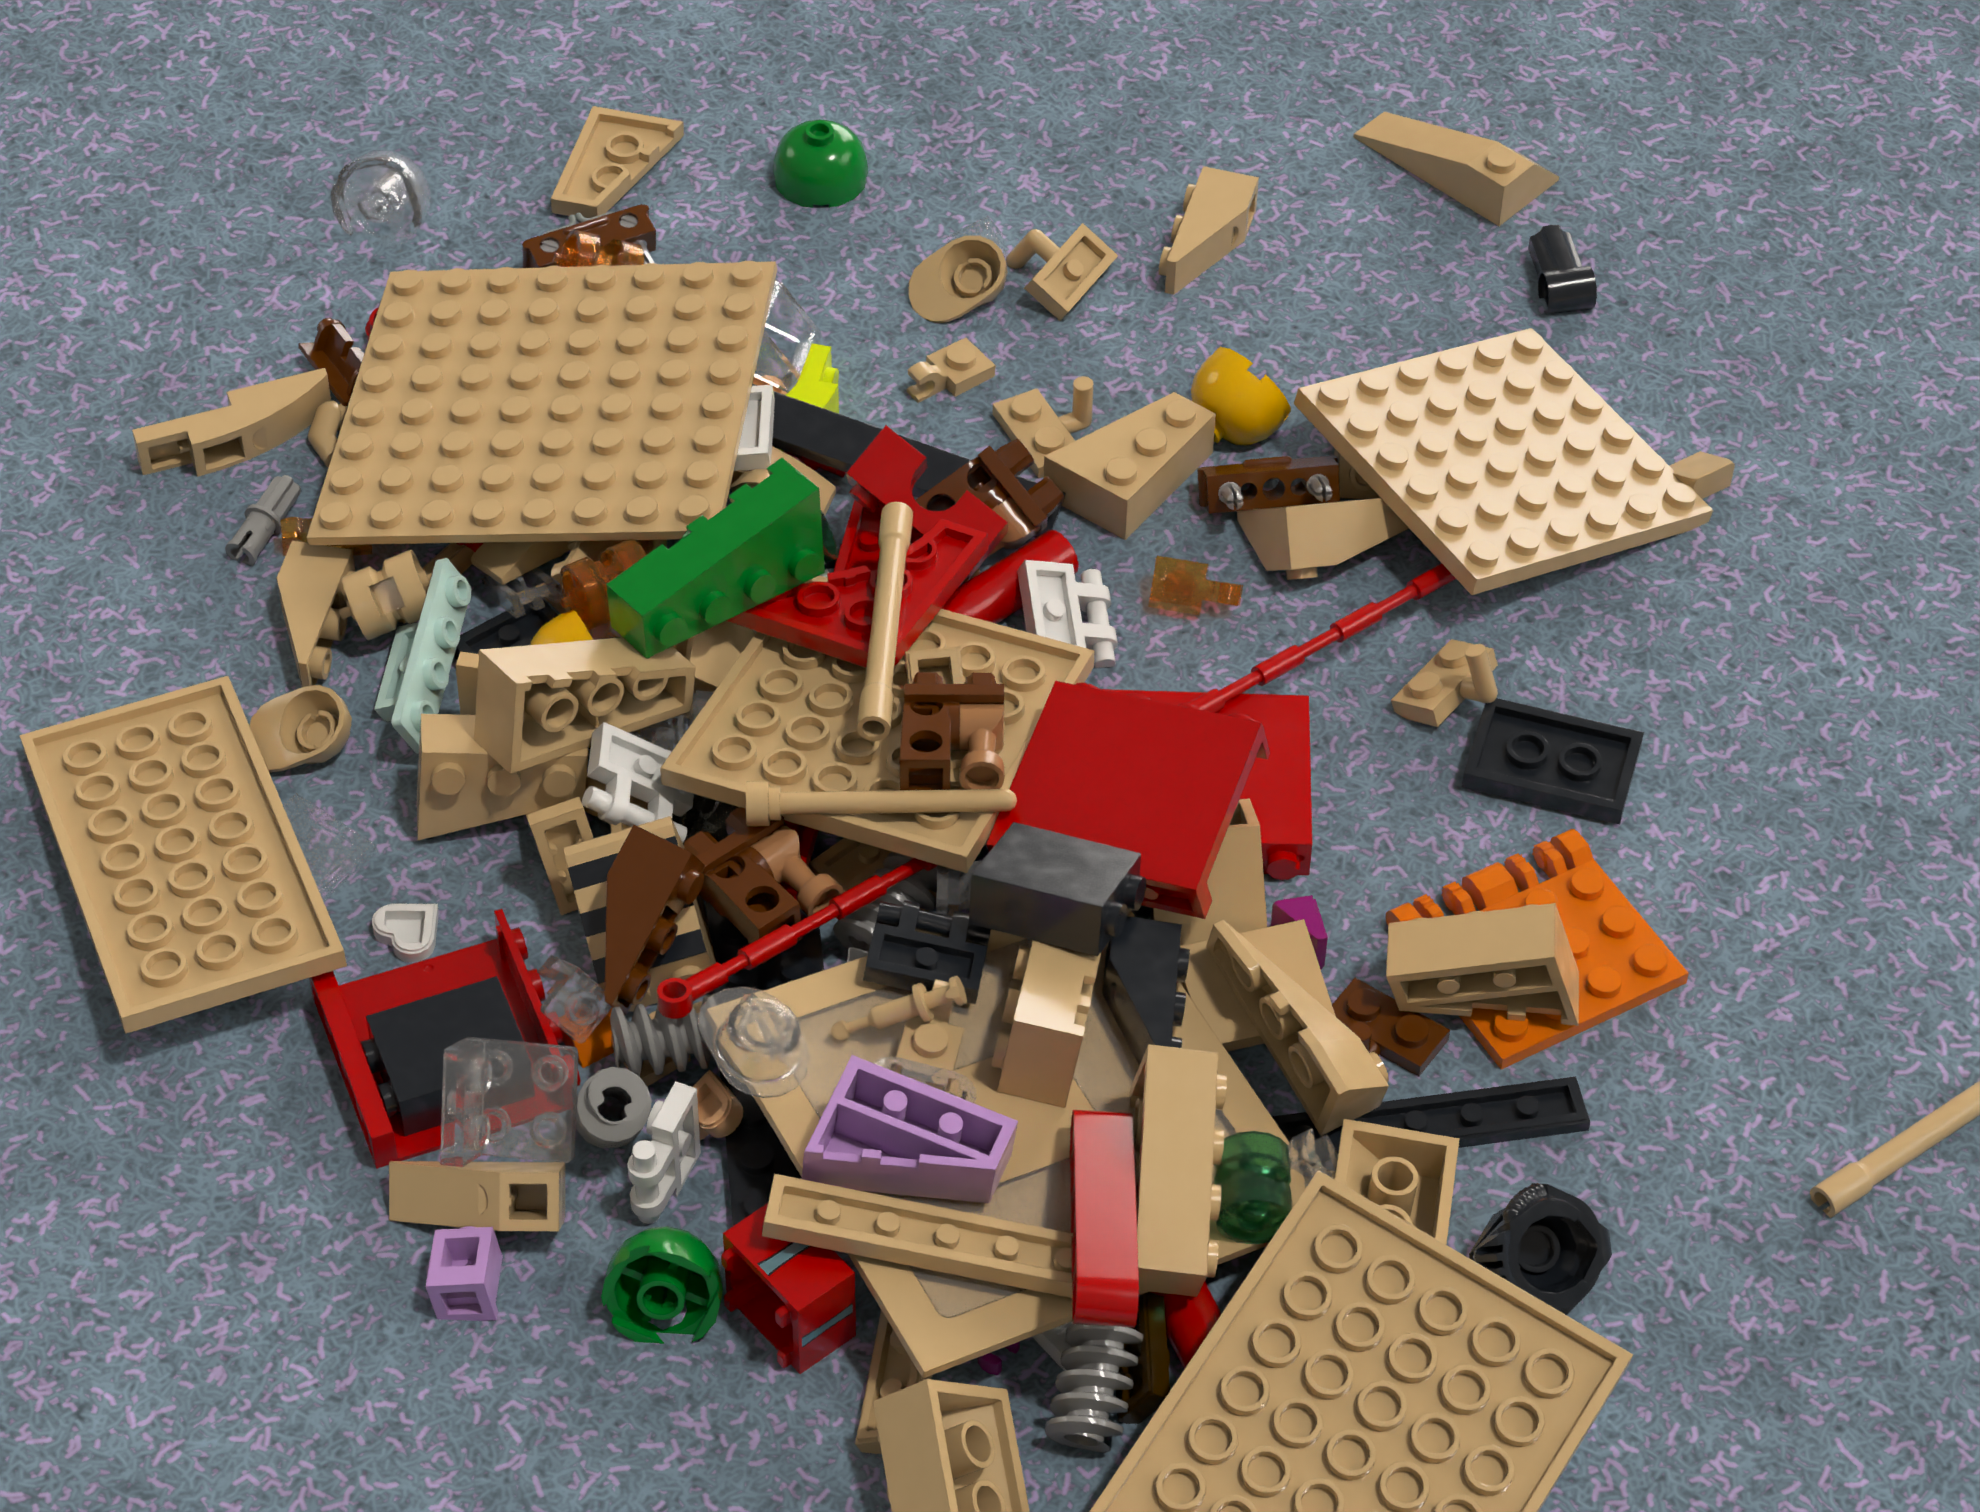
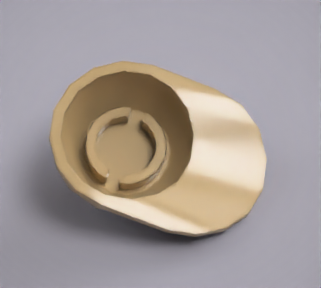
[909,236,1008,323]
[249,685,352,773]

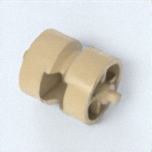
[339,550,433,640]

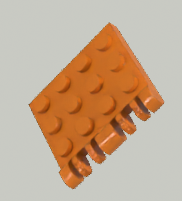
[1385,829,1689,1069]

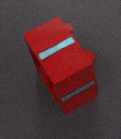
[721,1203,856,1374]

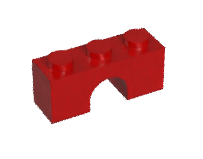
[846,425,1008,579]

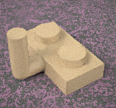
[1006,223,1118,321]
[993,376,1093,479]
[1391,639,1498,727]

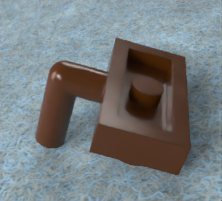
[1332,977,1450,1077]

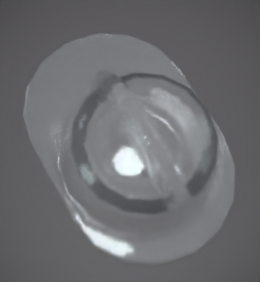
[697,987,810,1098]

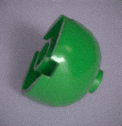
[773,119,868,208]
[601,1226,723,1344]

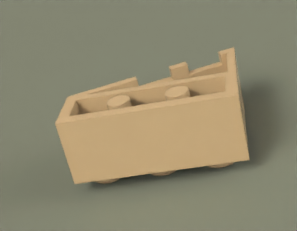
[1043,392,1216,540]

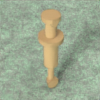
[831,976,967,1040]

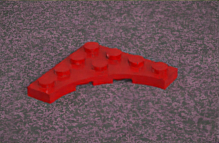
[726,519,988,668]

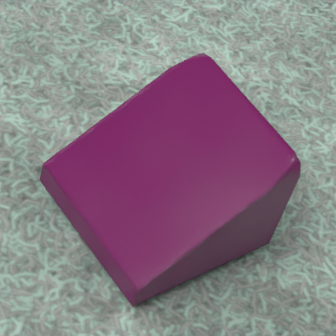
[1270,895,1328,969]

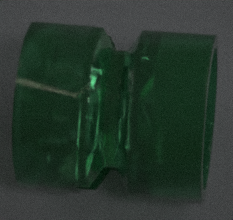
[1214,1131,1293,1244]

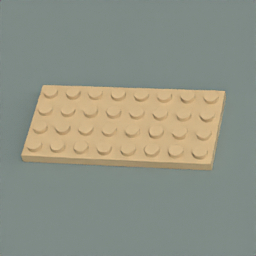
[20,676,347,1034]

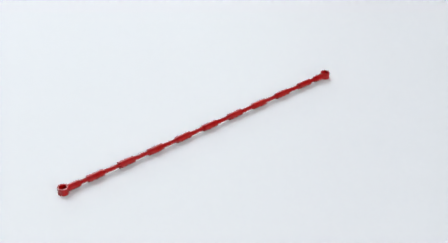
[657,563,1456,1019]

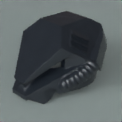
[1469,1183,1612,1315]

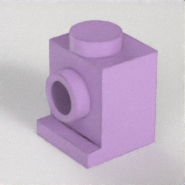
[425,1226,503,1321]

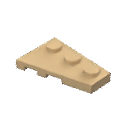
[551,106,684,218]

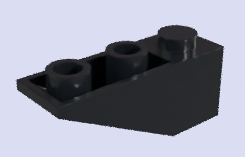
[1102,916,1190,1066]

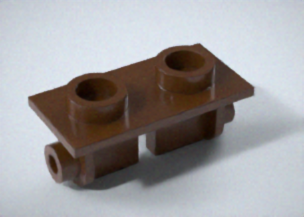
[298,318,364,406]

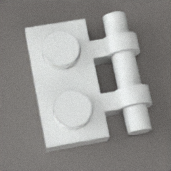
[1017,560,1118,668]
[582,722,694,843]
[627,1081,701,1224]

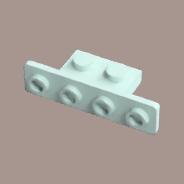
[374,558,471,754]

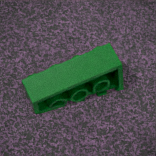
[606,458,825,659]

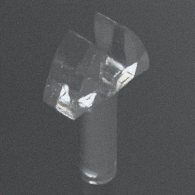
[1285,1128,1338,1189]

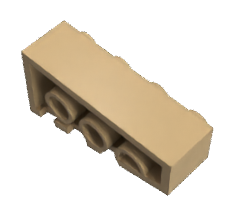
[1129,1044,1227,1297]

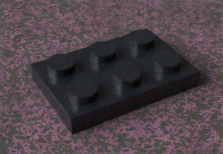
[1462,698,1644,825]

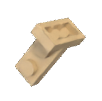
[526,797,594,915]

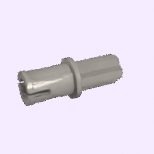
[225,475,301,566]

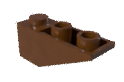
[605,825,705,1015]

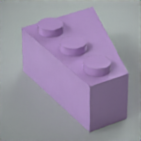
[801,1055,1018,1203]

